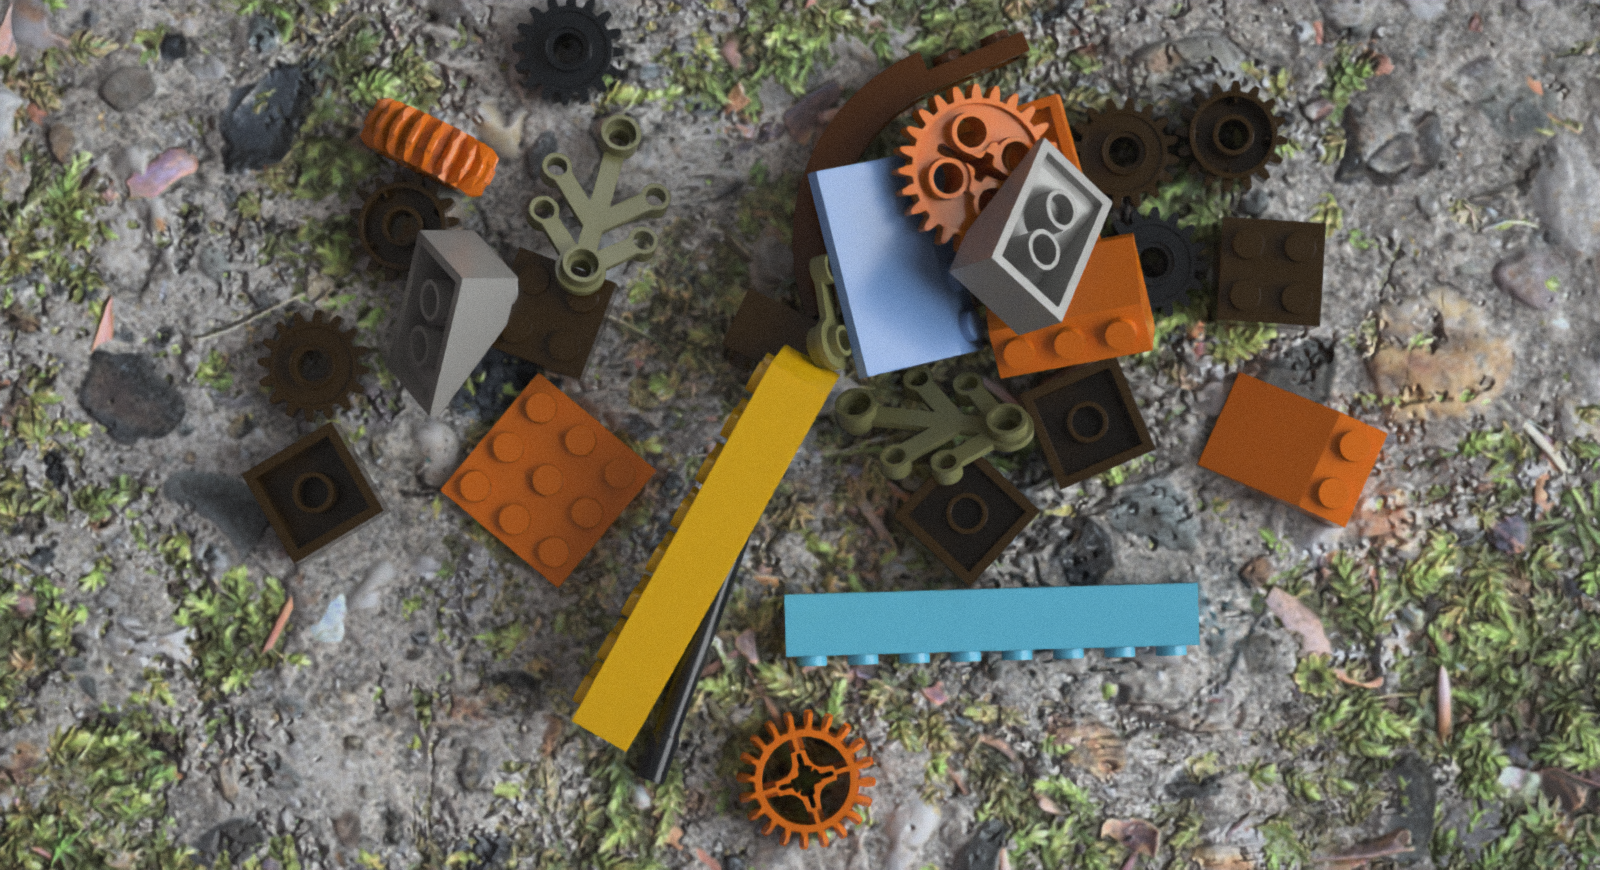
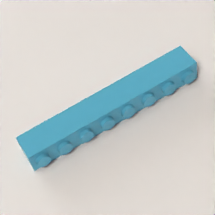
[784,582,1200,666]

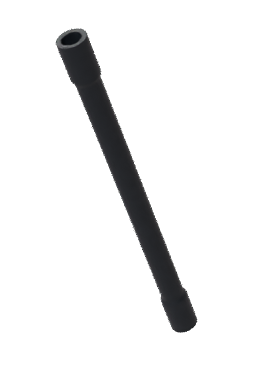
[635,532,752,785]

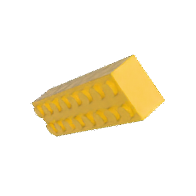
[572,344,840,752]

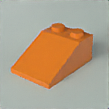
[1196,372,1388,528]

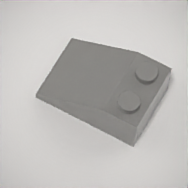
[949,137,1113,335]
[387,230,519,417]

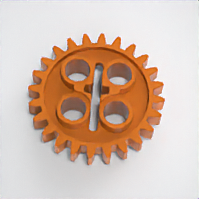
[892,84,1057,253]

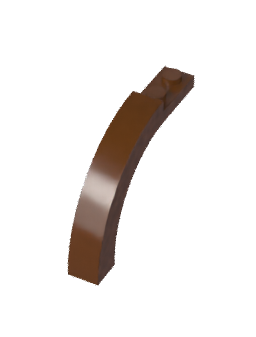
[792,29,1030,319]

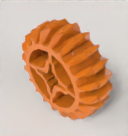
[360,98,499,197]
[736,709,876,850]

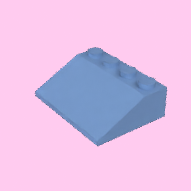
[807,156,984,379]

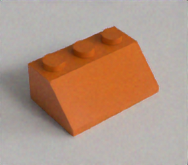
[985,233,1155,379]

